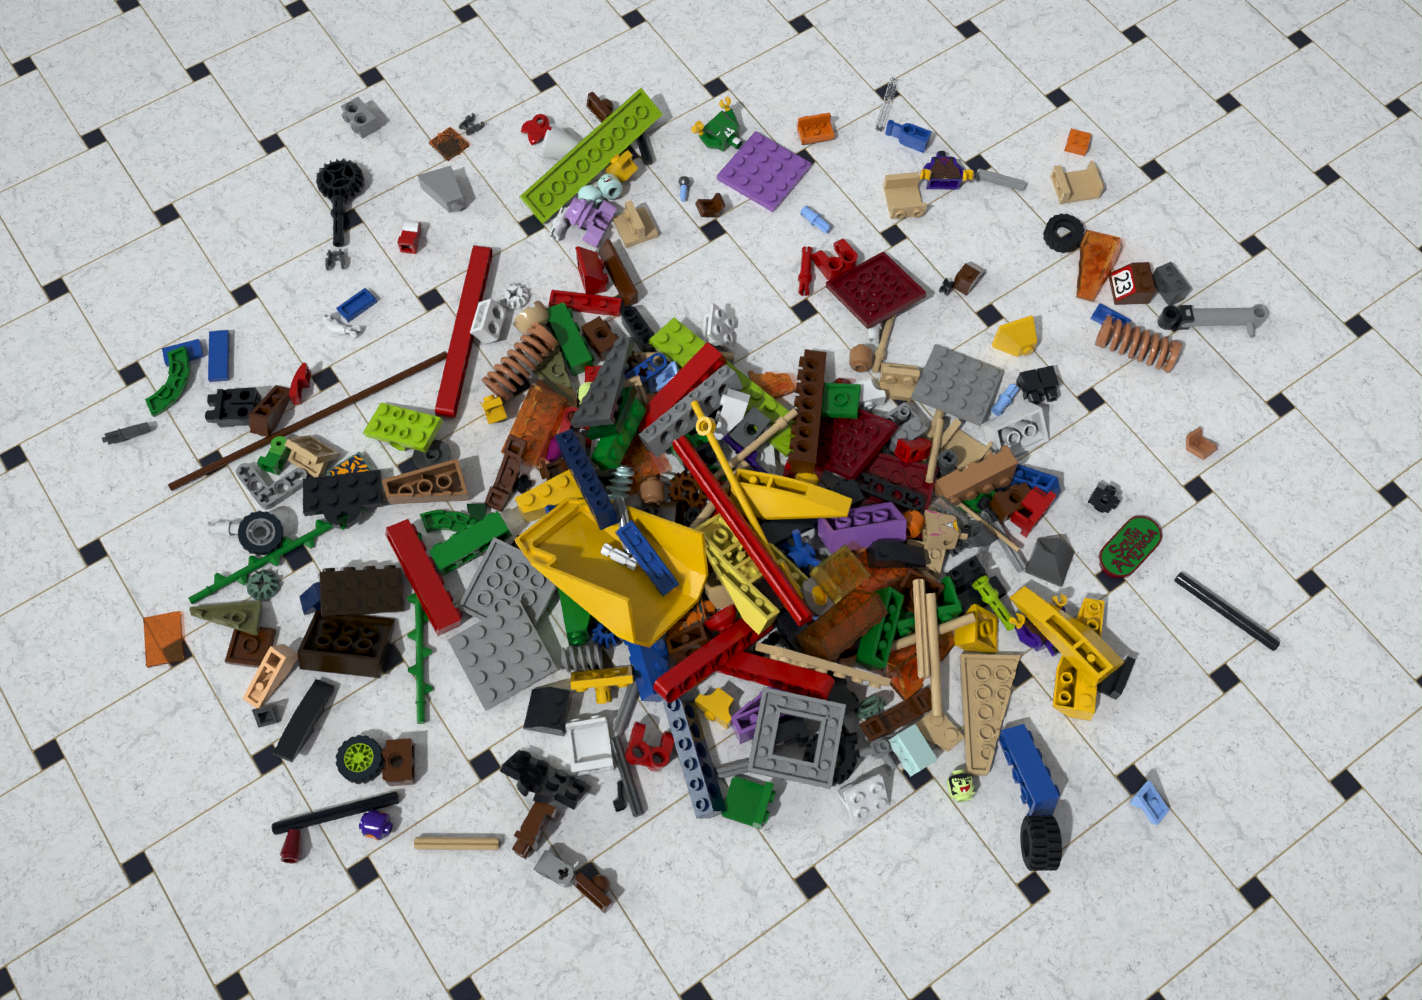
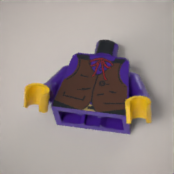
[920,151,974,190]
[1009,594,1067,657]

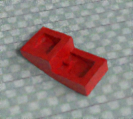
[289,363,311,405]

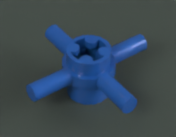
[781,529,824,578]

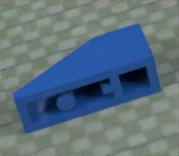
[1010,464,1061,505]

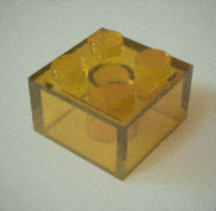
[809,544,871,605]

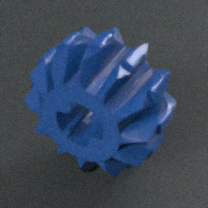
[590,621,623,649]

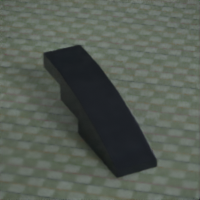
[273,679,335,762]

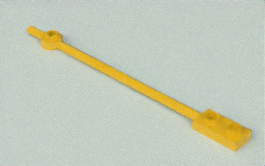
[691,400,804,608]

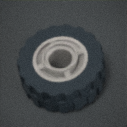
[238,511,283,556]

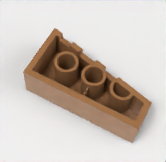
[933,445,1018,508]
[382,458,470,504]

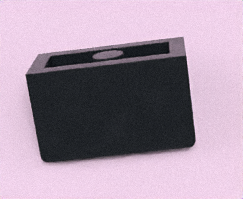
[1097,656,1136,700]

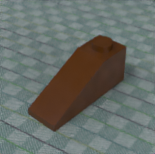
[249,385,290,437]

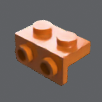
[797,113,835,145]

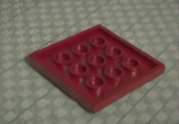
[826,251,926,329]
[816,409,898,480]
[854,452,939,540]

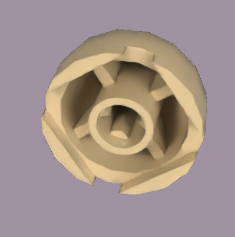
[513,301,549,335]

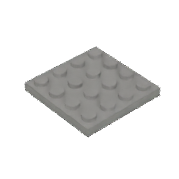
[911,344,1003,426]
[457,537,557,629]
[447,600,558,711]

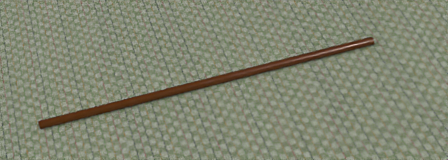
[168,351,447,491]

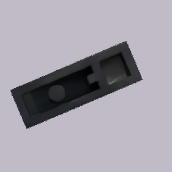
[866,541,926,569]

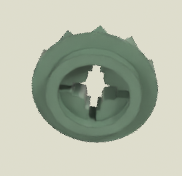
[246,569,279,600]
[855,695,887,719]

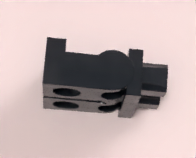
[205,387,261,428]
[752,717,809,754]

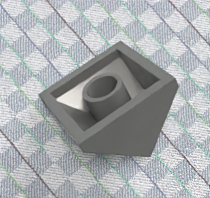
[1025,538,1074,587]

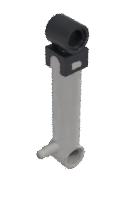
[1157,304,1269,338]

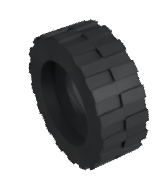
[1043,213,1085,253]

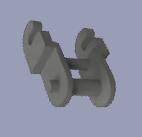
[459,113,485,136]
[325,249,345,271]

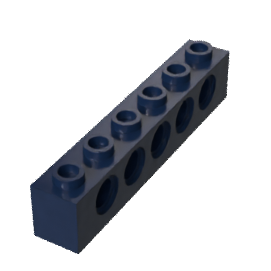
[555,429,619,530]
[662,692,727,819]

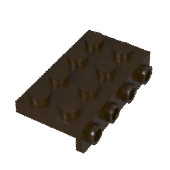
[318,565,404,617]

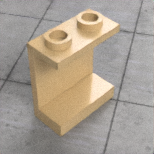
[1050,160,1104,204]
[883,172,927,219]
[938,418,993,472]

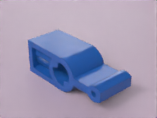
[885,120,932,153]

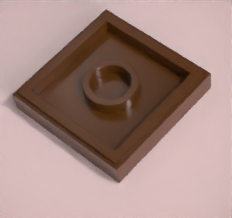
[225,627,277,668]

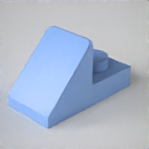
[646,361,679,394]
[1130,781,1170,825]

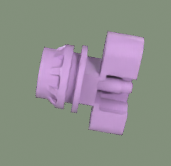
[564,197,618,248]

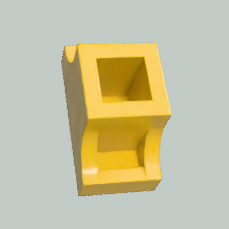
[605,150,638,183]
[479,394,507,424]
[695,687,734,729]

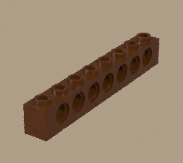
[787,349,827,474]

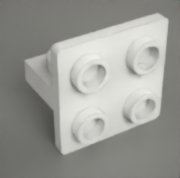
[702,303,734,351]
[837,773,889,823]

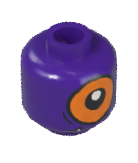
[359,810,393,841]

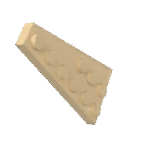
[755,642,891,689]
[959,654,1021,776]

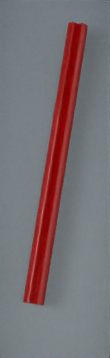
[672,435,813,626]

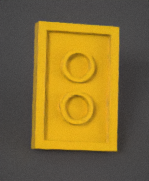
[570,666,633,704]

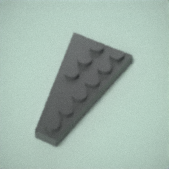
[570,337,635,428]

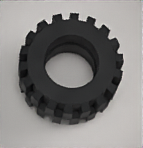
[803,732,858,786]
[1020,815,1062,871]

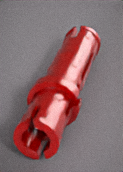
[798,246,813,296]

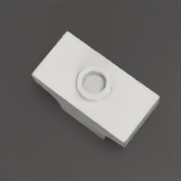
[853,379,886,411]

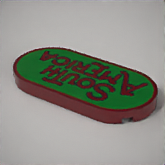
[1098,516,1162,579]

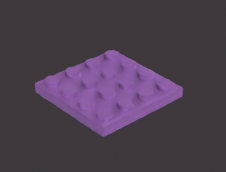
[717,131,811,212]

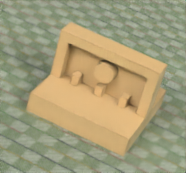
[613,200,658,248]
[879,363,920,402]
[285,435,340,477]

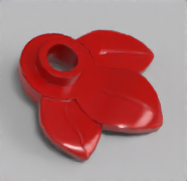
[521,114,552,145]

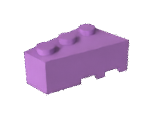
[731,686,796,744]

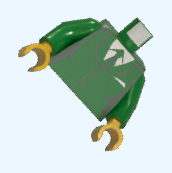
[691,96,743,151]

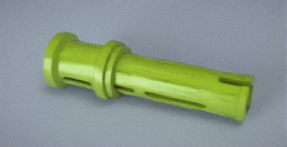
[972,576,1016,631]

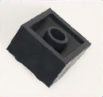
[523,687,572,736]

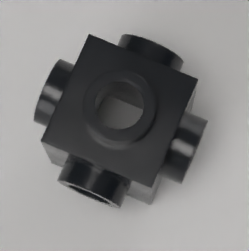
[1088,482,1120,513]

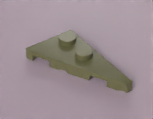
[532,347,579,408]
[189,600,263,635]

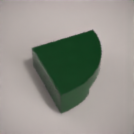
[467,504,487,522]

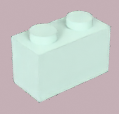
[888,724,938,777]

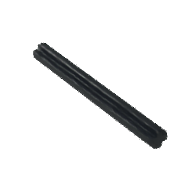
[1174,572,1280,651]
[271,792,399,835]

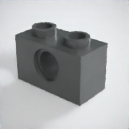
[1152,262,1191,306]
[729,406,774,448]

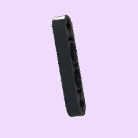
[855,472,924,511]

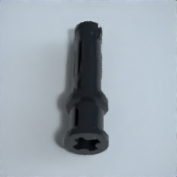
[330,195,347,247]

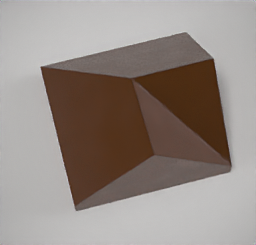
[897,567,945,613]

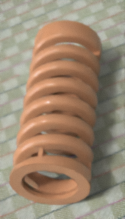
[1094,315,1182,373]
[481,322,559,402]

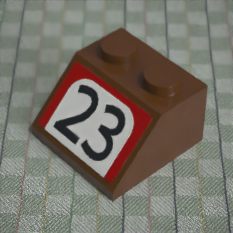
[1108,262,1156,305]

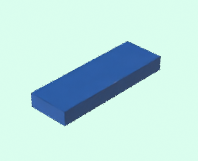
[208,330,230,382]

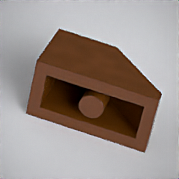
[953,262,986,296]

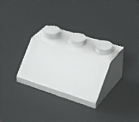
[982,402,1049,456]

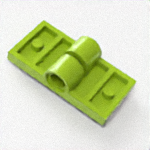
[363,403,444,453]

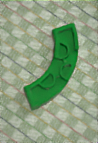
[145,345,190,417]
[420,510,478,533]

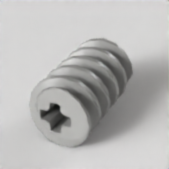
[561,644,603,672]

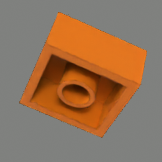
[1064,128,1091,156]

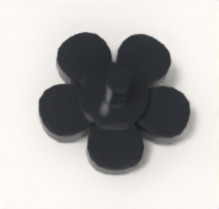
[513,474,532,494]

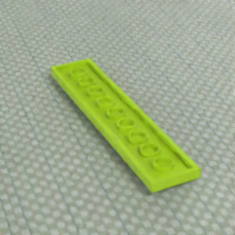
[519,88,663,224]
[649,317,796,458]

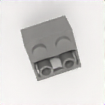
[882,402,928,457]

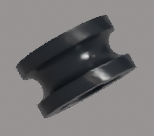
[938,278,954,296]

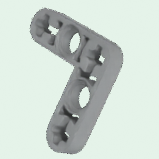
[236,463,309,510]

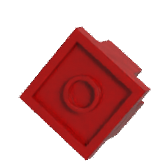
[1010,486,1057,538]

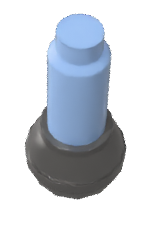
[678,176,690,202]

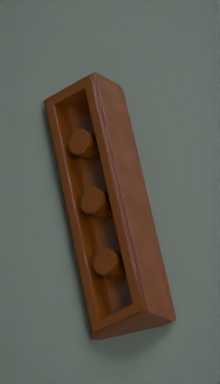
[598,238,638,306]

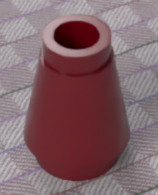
[279,829,302,864]

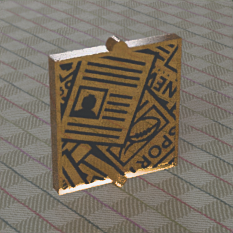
[429,127,470,161]

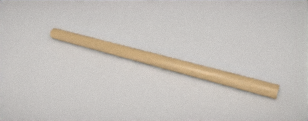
[958,502,1020,552]

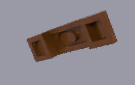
[484,434,528,512]
[859,687,932,742]

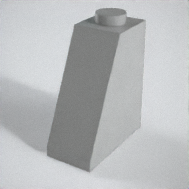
[417,165,466,213]

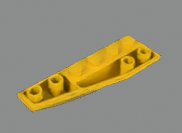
[730,468,852,520]
[1009,586,1124,687]
[1052,598,1105,721]

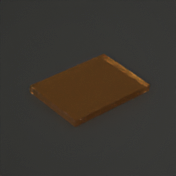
[143,611,184,668]

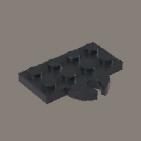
[303,470,383,529]
[500,750,592,810]

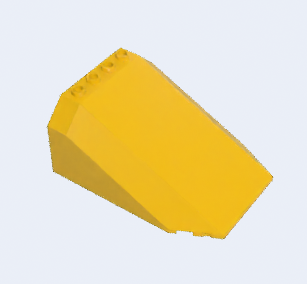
[515,498,709,648]

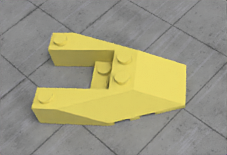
[694,513,808,635]

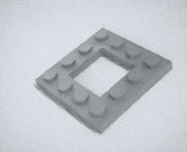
[747,687,846,789]

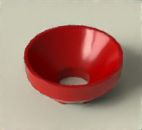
[703,603,738,632]

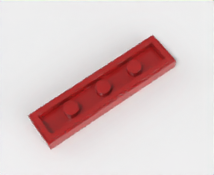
[548,290,622,317]

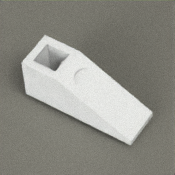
[714,388,750,441]

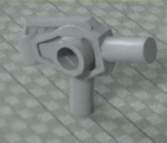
[857,734,897,771]

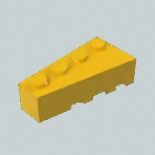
[515,470,583,522]

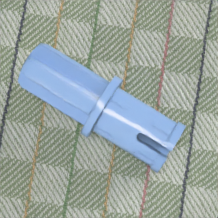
[800,205,831,233]
[991,384,1019,416]

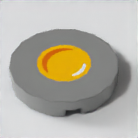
[800,576,834,617]

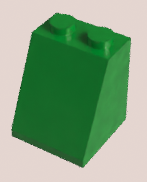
[558,588,595,647]

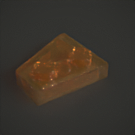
[748,371,796,399]

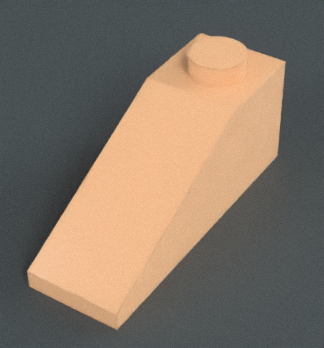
[243,644,298,708]

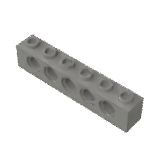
[638,365,743,458]

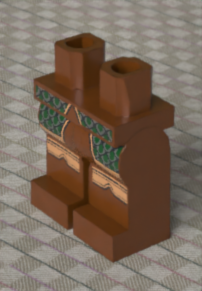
[512,802,559,859]

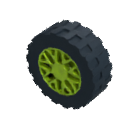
[335,735,385,784]

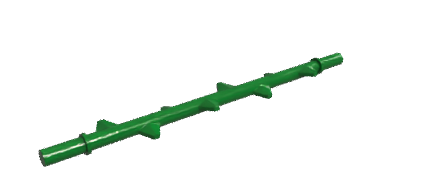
[188,509,367,604]
[407,532,433,724]

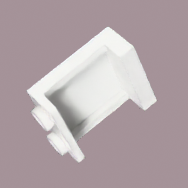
[565,715,614,777]

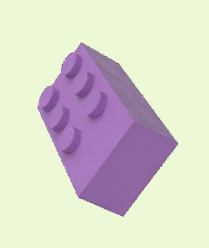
[818,502,906,554]

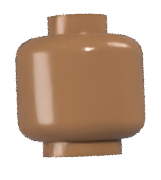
[849,344,873,372]
[640,477,665,508]

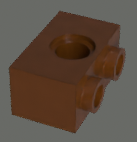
[581,316,619,362]
[989,482,1031,523]
[665,622,712,663]
[382,738,415,786]

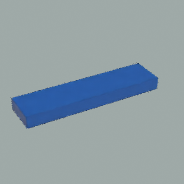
[615,520,679,597]

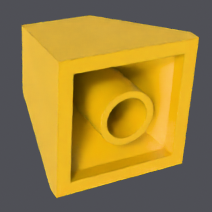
[992,315,1037,357]
[954,604,998,654]

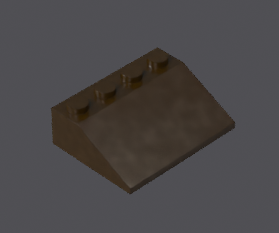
[297,610,395,678]

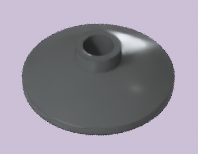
[413,440,451,469]

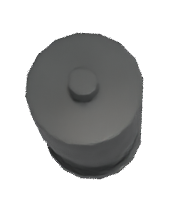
[936,449,958,478]

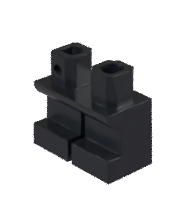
[1016,366,1059,405]
[945,556,989,595]

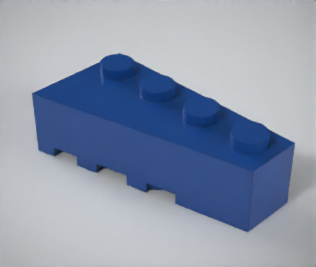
[624,633,669,702]
[999,724,1060,816]

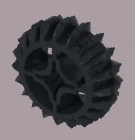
[316,158,364,201]

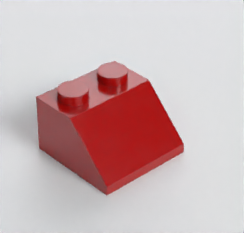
[575,246,609,295]

